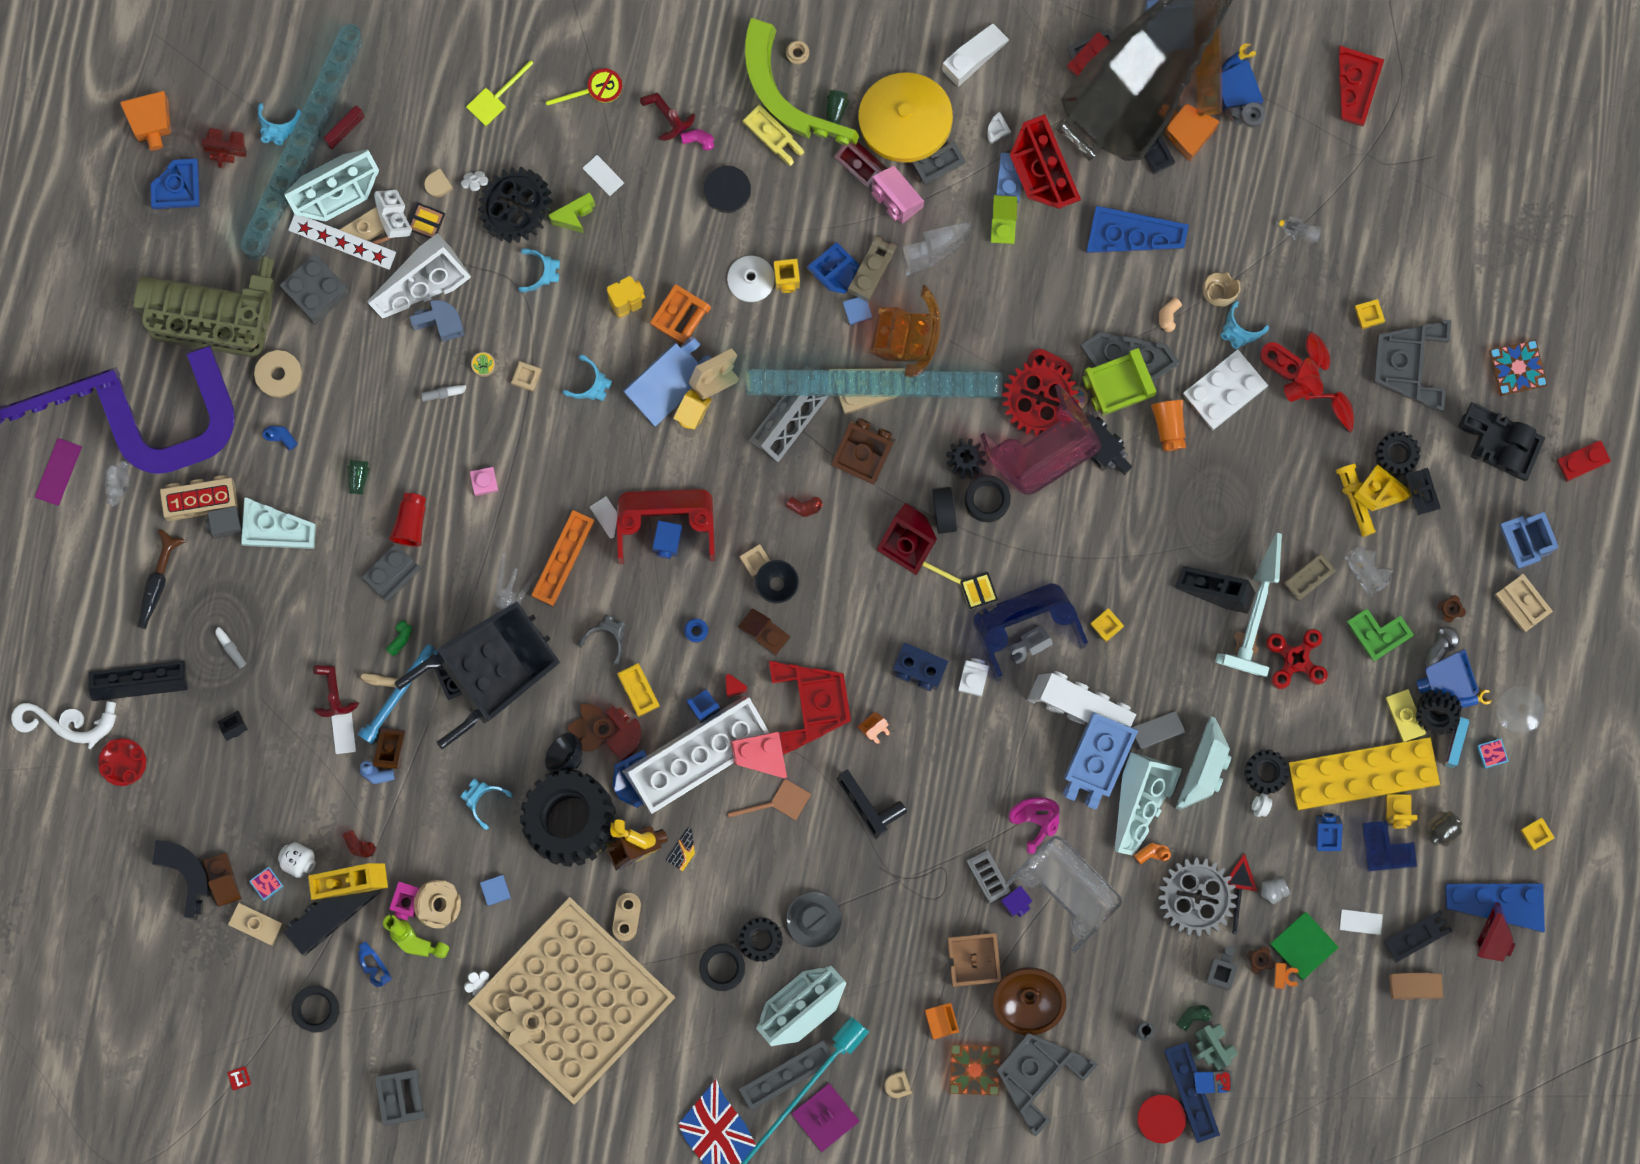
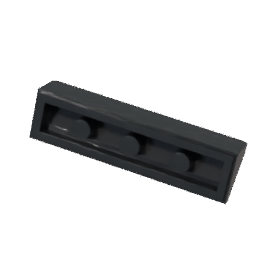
[89,661,188,701]

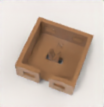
[947,933,1001,988]

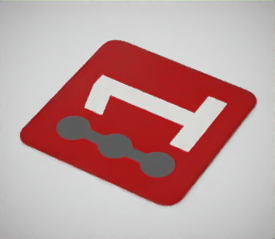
[227,1067,251,1090]

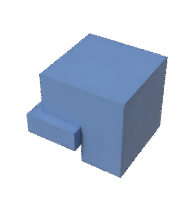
[1499,512,1559,570]

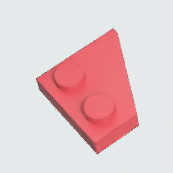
[731,732,787,778]

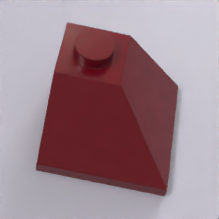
[876,503,937,575]
[1475,901,1515,962]

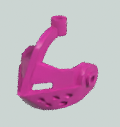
[1009,797,1060,854]

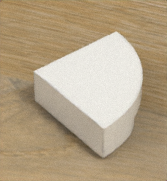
[987,112,1011,145]

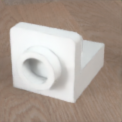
[958,658,989,697]

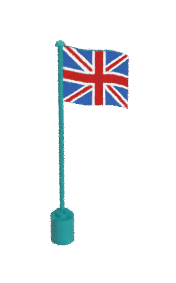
[679,1016,870,1164]

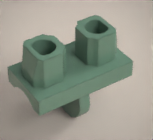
[1194,1024,1238,1071]

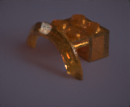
[870,285,940,377]

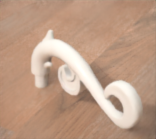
[11,701,116,749]

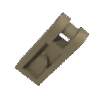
[847,235,898,302]

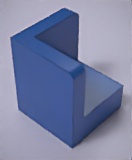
[686,689,720,723]

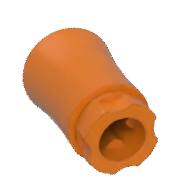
[1150,400,1186,452]

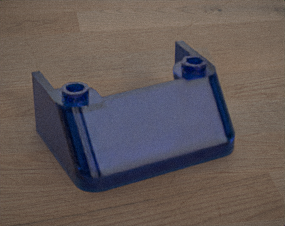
[973,583,1088,682]

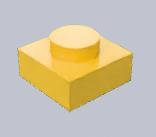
[1354,299,1385,330]
[1090,608,1124,643]
[1520,818,1555,851]

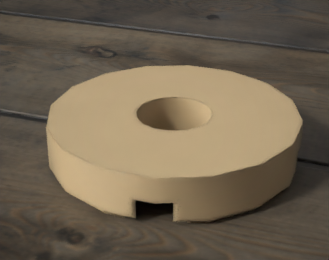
[254,350,303,398]
[414,880,461,928]

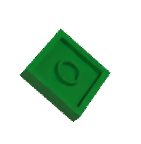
[1269,912,1339,981]

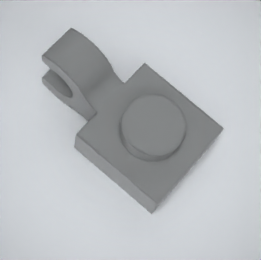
[1008,625,1053,664]

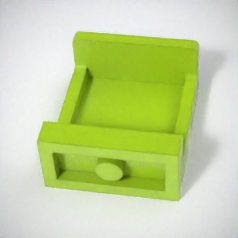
[1082,348,1157,417]

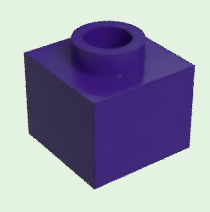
[1000,886,1032,918]

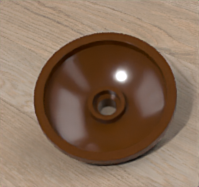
[993,967,1066,1035]

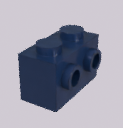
[892,643,949,692]

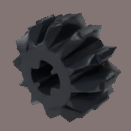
[946,439,986,479]

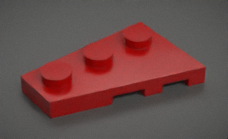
[1338,46,1385,127]

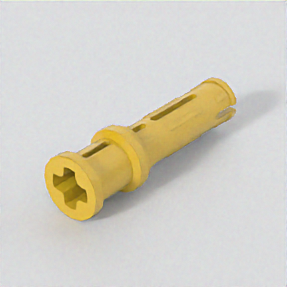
[1335,464,1376,537]

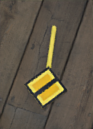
[922,562,998,610]

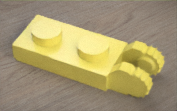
[743,105,804,166]

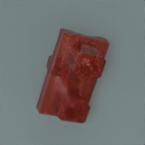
[201,128,247,169]

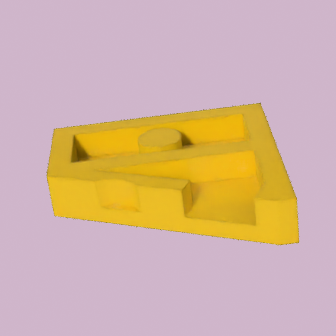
[1353,464,1411,511]

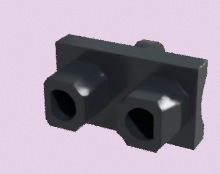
[1404,468,1441,516]

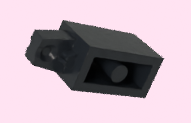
[1070,414,1132,475]

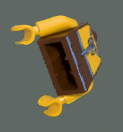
[599,820,668,871]

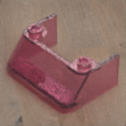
[980,384,1101,495]

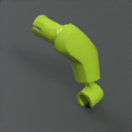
[383,915,449,959]

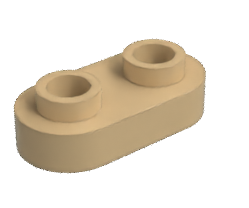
[612,893,641,942]

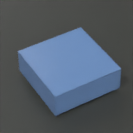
[843,297,873,326]
[480,875,511,906]

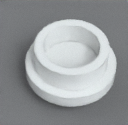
[1252,793,1272,817]

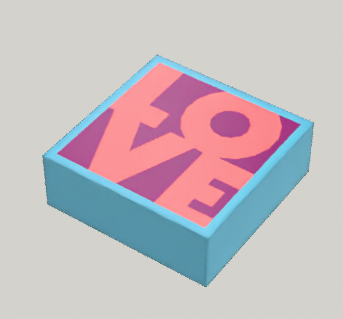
[1477,739,1508,769]
[249,867,284,901]

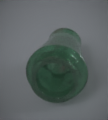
[826,90,849,125]
[347,460,370,495]

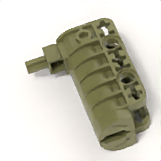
[133,257,275,358]

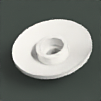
[727,256,775,302]

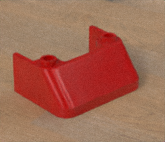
[617,489,715,565]

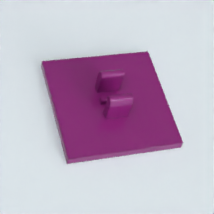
[791,1083,860,1152]

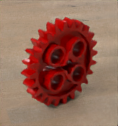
[1002,359,1079,437]

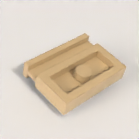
[1495,574,1553,633]

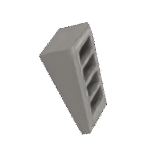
[967,850,1011,904]

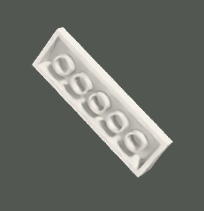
[622,696,769,814]

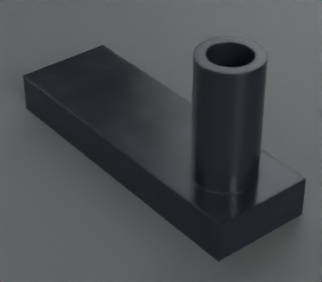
[836,769,907,839]

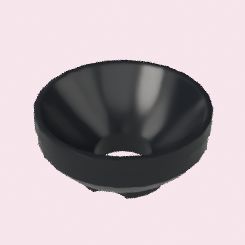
[755,560,799,604]
[545,733,583,775]

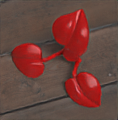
[1284,331,1354,433]

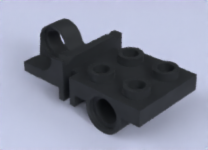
[1458,402,1546,481]

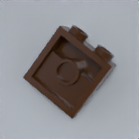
[831,418,896,485]

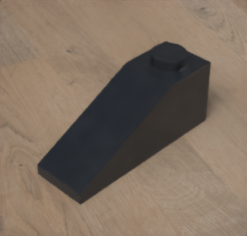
[1175,566,1256,614]

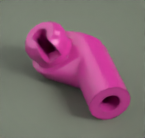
[680,129,714,150]

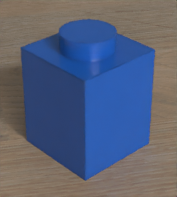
[653,520,682,559]

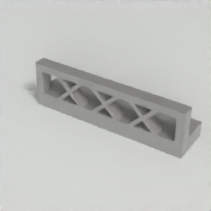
[749,366,835,462]

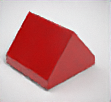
[725,674,747,698]

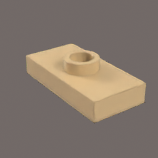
[340,207,385,241]
[228,903,283,946]

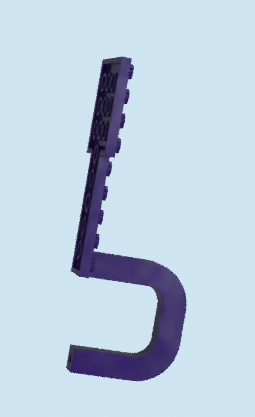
[0,345,235,474]

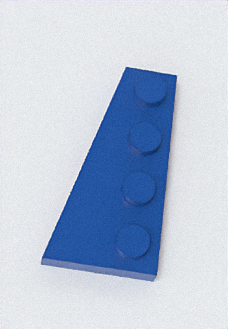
[1086,206,1189,253]
[1445,884,1545,933]

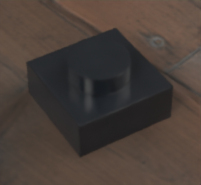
[217,710,248,741]

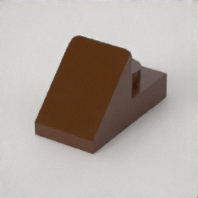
[738,608,790,656]
[373,728,405,769]
[203,853,242,907]

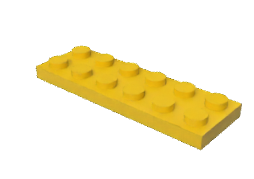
[1288,737,1440,811]

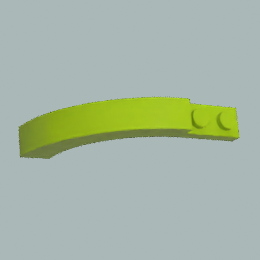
[745,18,859,145]

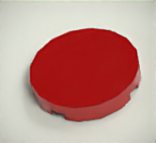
[1137,1095,1186,1144]

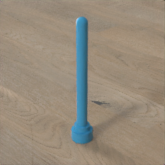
[357,644,434,745]

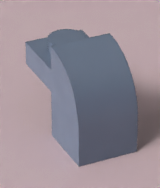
[410,300,465,342]

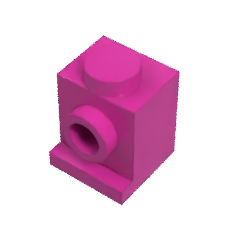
[389,882,420,921]

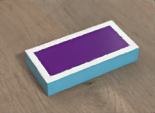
[1444,717,1469,768]

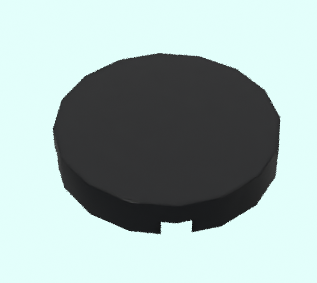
[704,166,751,213]

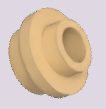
[786,41,809,64]

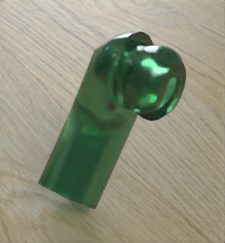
[1176,1005,1212,1031]

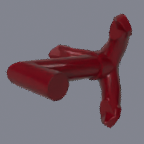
[640,92,696,141]
[313,665,360,717]

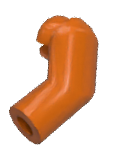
[1133,843,1171,865]

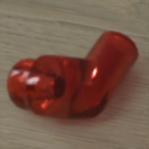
[342,830,376,858]

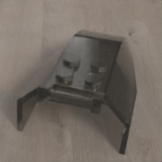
[1055,0,1233,161]

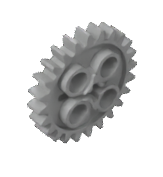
[1158,858,1237,937]

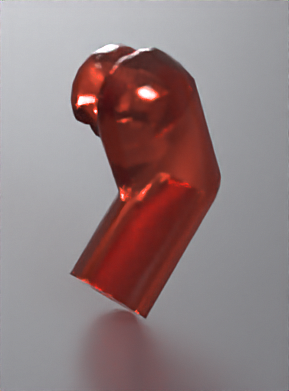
[786,497,823,517]

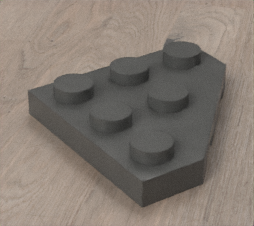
[1080,332,1180,382]

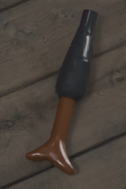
[137,529,186,630]

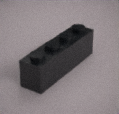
[284,890,380,956]

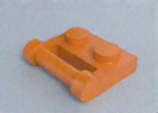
[650,284,712,345]

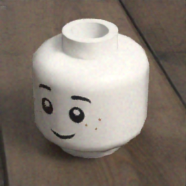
[278,842,316,878]

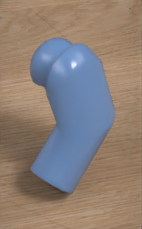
[360,761,395,784]

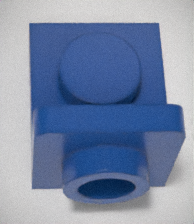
[1315,813,1343,851]

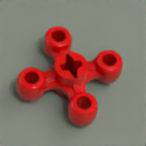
[1266,629,1328,690]

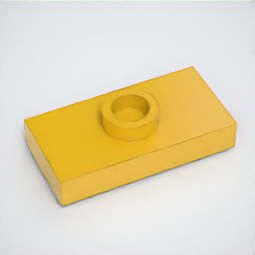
[617,663,660,717]

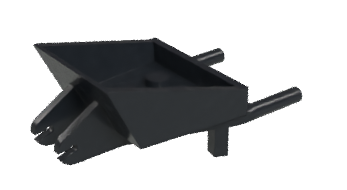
[394,601,560,750]

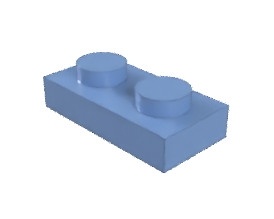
[996,152,1021,203]

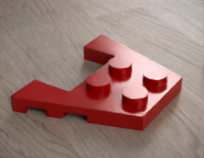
[769,661,851,755]

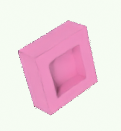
[470,467,499,496]

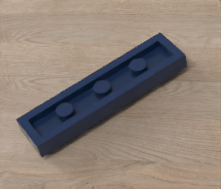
[1164,1042,1220,1143]

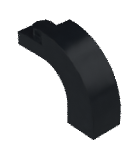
[152,840,211,920]

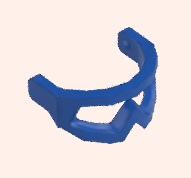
[358,941,392,987]

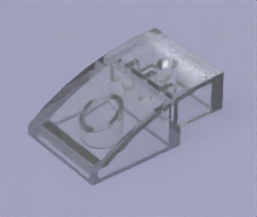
[901,221,971,276]

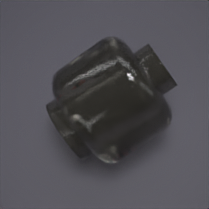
[1426,811,1463,847]

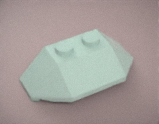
[284,149,379,222]
[1175,716,1231,810]
[756,966,846,1046]

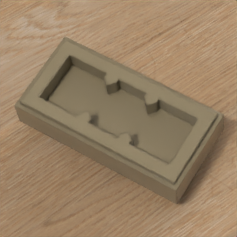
[1283,553,1336,602]

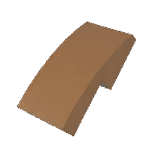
[1389,973,1443,1000]

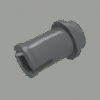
[1135,1022,1154,1041]

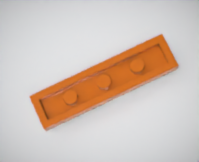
[531,510,595,607]

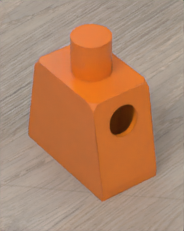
[120,91,171,151]
[1160,104,1220,161]

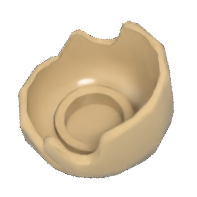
[1202,272,1241,307]

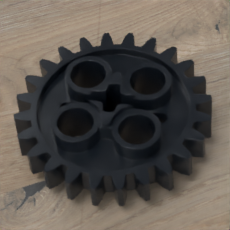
[478,167,553,243]

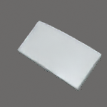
[374,190,412,238]

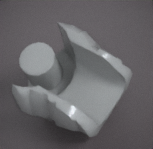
[1260,876,1291,905]

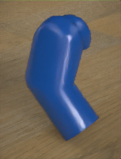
[262,426,298,451]

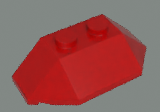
[1010,114,1081,209]

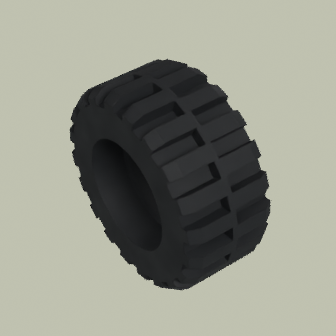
[520,769,617,867]

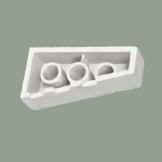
[1027,671,1136,727]

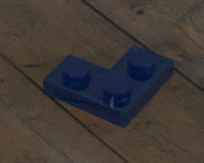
[1362,821,1417,872]

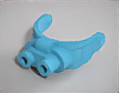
[257,103,302,145]
[518,248,560,293]
[1221,301,1270,349]
[562,355,613,401]
[460,779,513,830]

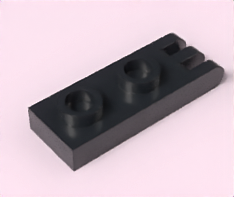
[1383,910,1452,963]

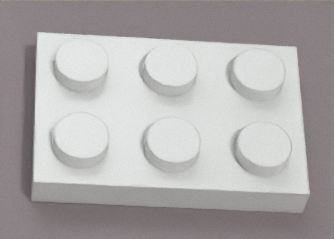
[1182,350,1268,431]

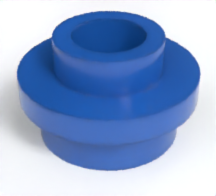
[684,618,708,643]

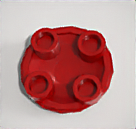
[98,738,147,786]

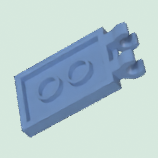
[622,337,712,426]
[1063,712,1138,810]

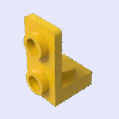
[1386,794,1417,829]

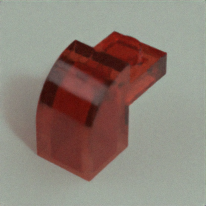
[606,705,642,761]

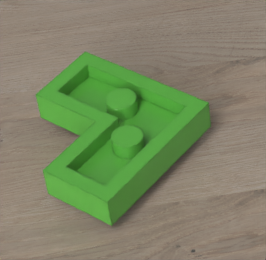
[1346,609,1414,662]

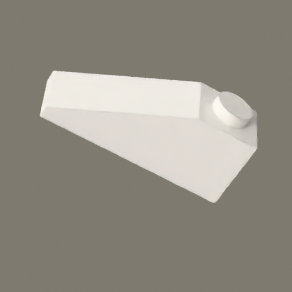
[942,24,1009,87]

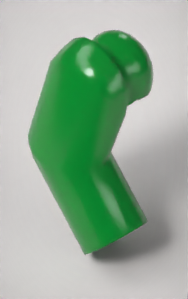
[386,620,412,656]

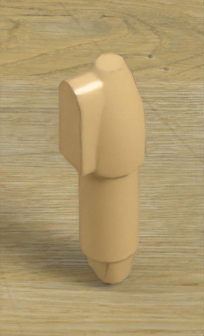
[360,673,398,688]

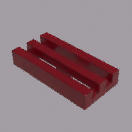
[323,105,365,150]

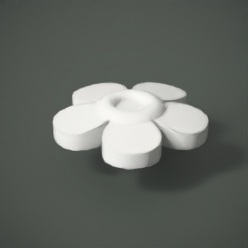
[461,171,488,191]
[464,970,489,997]

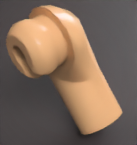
[1159,297,1182,332]

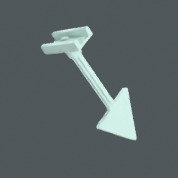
[1215,533,1282,677]

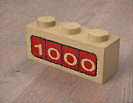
[160,475,239,521]

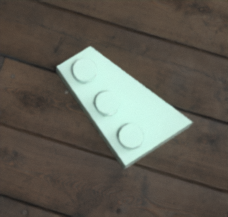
[241,497,316,549]

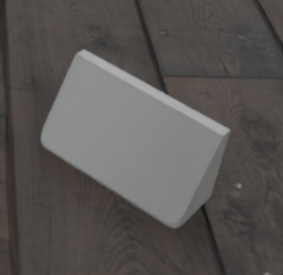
[1133,711,1185,751]

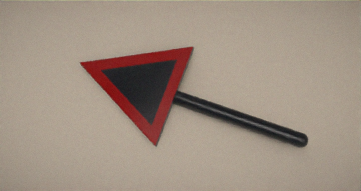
[1227,853,1258,934]

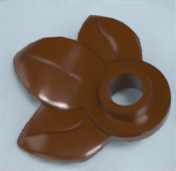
[567,704,615,752]

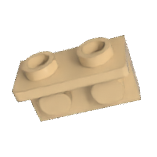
[689,348,739,400]

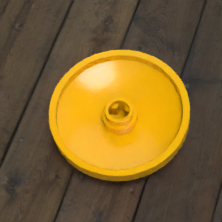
[858,73,953,162]

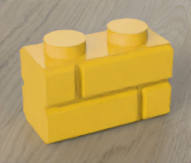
[607,276,645,318]

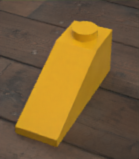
[308,863,388,900]

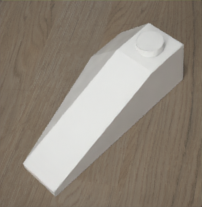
[368,233,471,318]

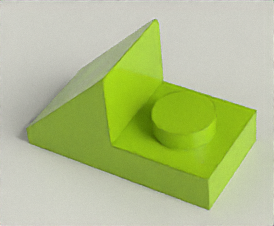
[548,192,595,233]
[991,195,1017,244]

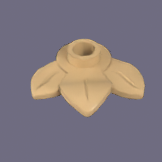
[496,996,545,1045]

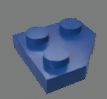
[151,159,200,209]

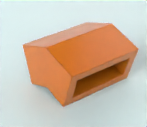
[925,1003,959,1040]

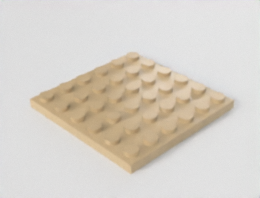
[468,897,676,1105]

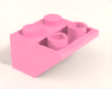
[871,166,924,224]

